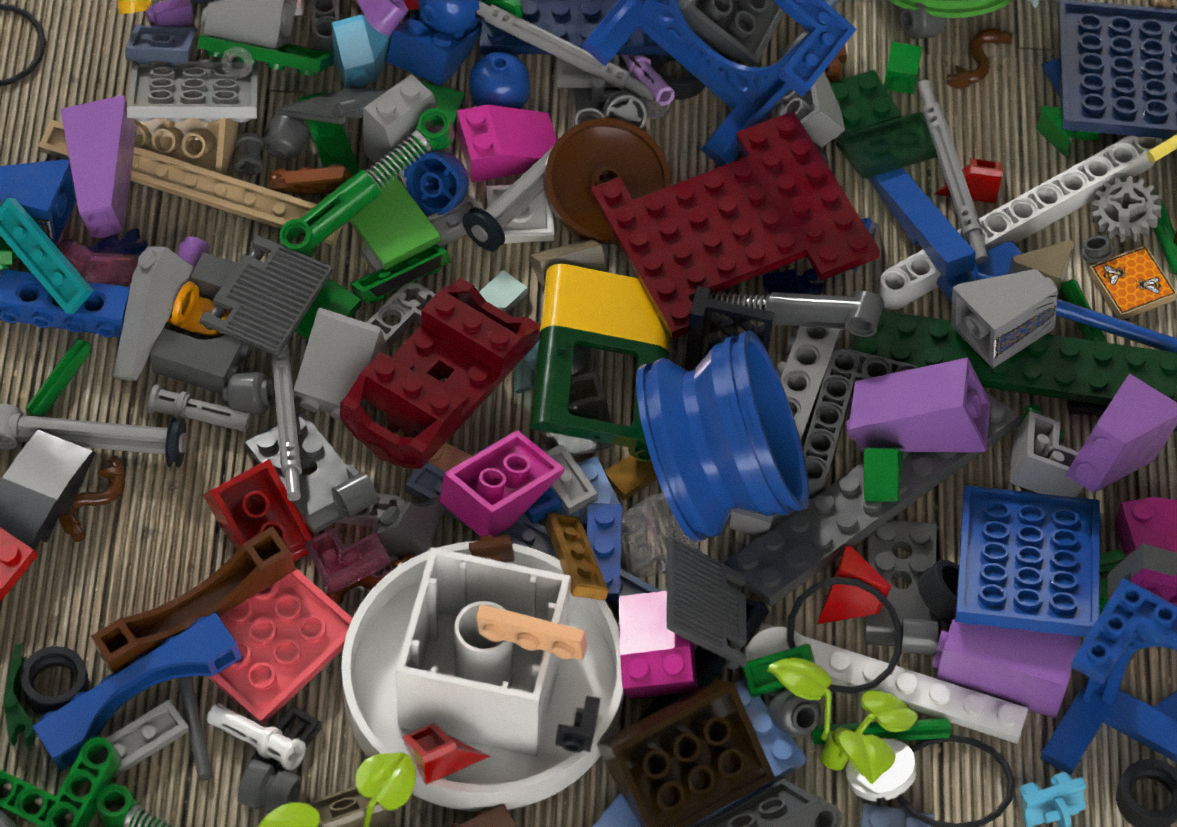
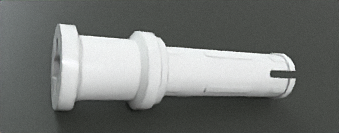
[207,703,306,770]

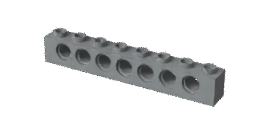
[729,326,844,537]

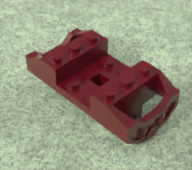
[340,277,541,469]

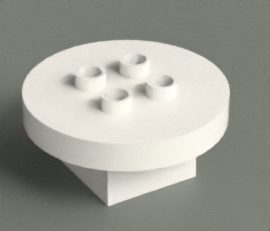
[341,541,624,811]

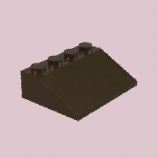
[597,679,776,827]

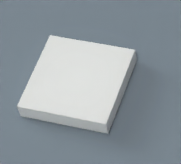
[486,184,555,243]

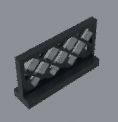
[685,286,774,372]

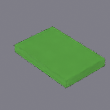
[349,175,441,270]

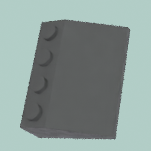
[678,0,785,66]

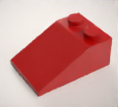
[203,459,318,562]

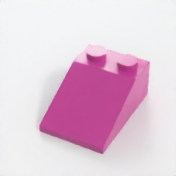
[457,105,557,183]
[439,430,565,537]
[1114,497,1177,557]
[619,591,698,699]

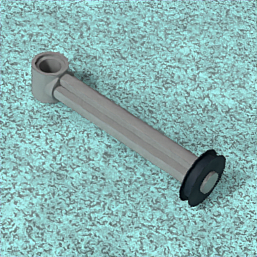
[462,108,605,252]
[0,404,186,467]

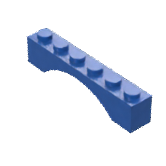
[32,612,243,772]

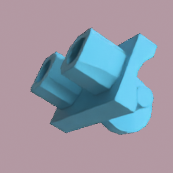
[1020,772,1086,827]

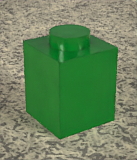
[884,41,922,94]

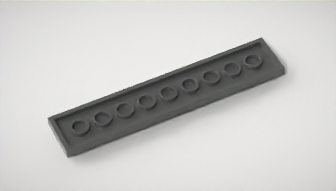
[724,391,1020,607]

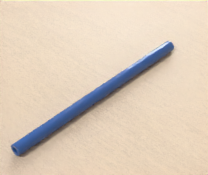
[975,272,1177,353]

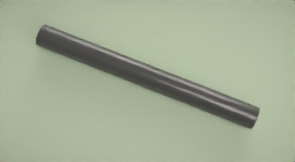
[178,676,212,781]

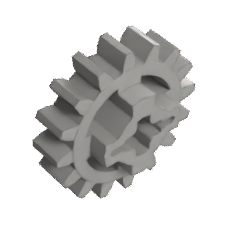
[1091,176,1161,242]

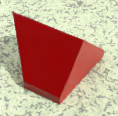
[934,158,1003,204]
[817,546,891,625]
[402,722,490,785]

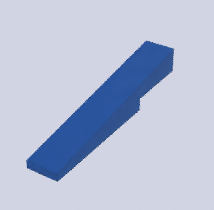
[856,147,976,280]

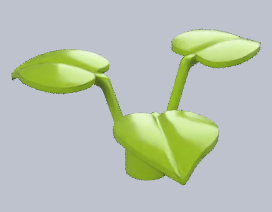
[767,658,918,785]
[258,752,416,827]

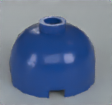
[418,0,480,34]
[469,52,531,109]
[404,150,469,215]

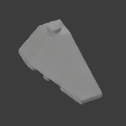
[771,32,845,148]
[113,246,194,381]

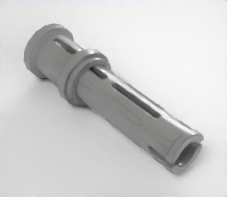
[147,384,251,433]

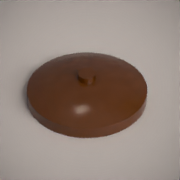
[543,118,671,244]

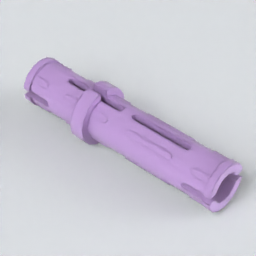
[619,55,675,105]

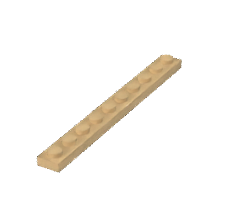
[38,119,342,246]

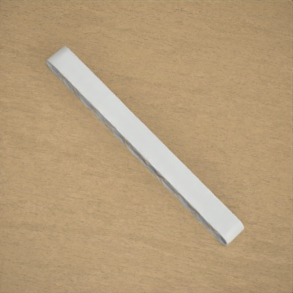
[878,136,1162,310]

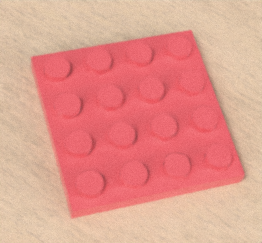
[208,568,353,726]

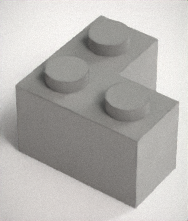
[1010,411,1083,497]

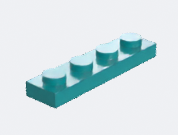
[0,198,94,314]

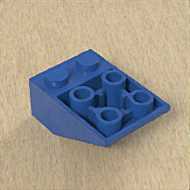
[386,11,483,85]

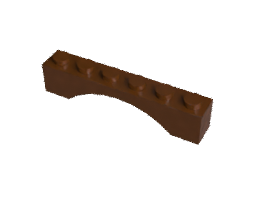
[91,526,296,673]

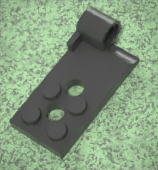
[245,411,379,534]
[865,520,938,655]
[693,778,842,827]

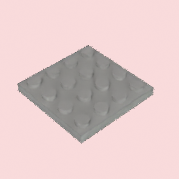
[127,60,258,122]

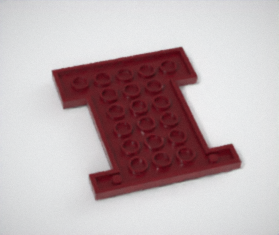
[591,111,880,339]

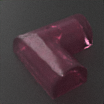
[56,238,139,283]
[304,527,392,593]

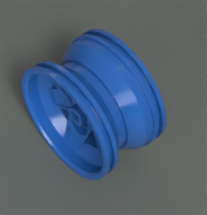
[636,330,809,542]

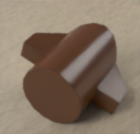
[469,535,514,563]

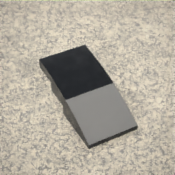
[0,430,95,571]

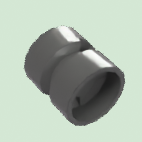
[602,90,647,129]
[237,759,302,814]

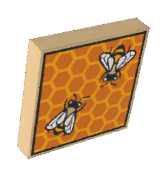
[1088,245,1177,320]

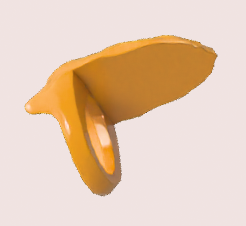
[167,281,230,336]

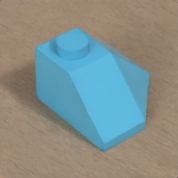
[331,15,393,88]

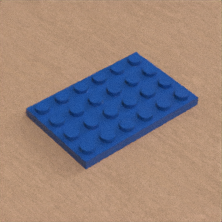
[955,485,1100,637]

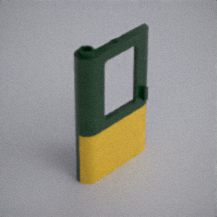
[530,264,670,462]

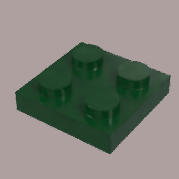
[830,69,901,141]

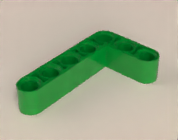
[0,737,121,827]

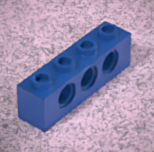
[0,269,130,338]

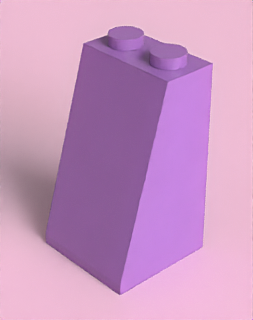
[60,95,137,239]
[846,358,991,452]
[1065,373,1177,493]
[932,619,1081,718]

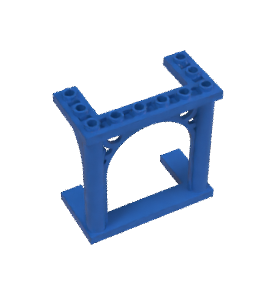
[581,0,856,167]
[1040,578,1177,776]

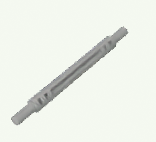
[475,1,654,101]
[918,80,988,264]
[270,345,302,501]

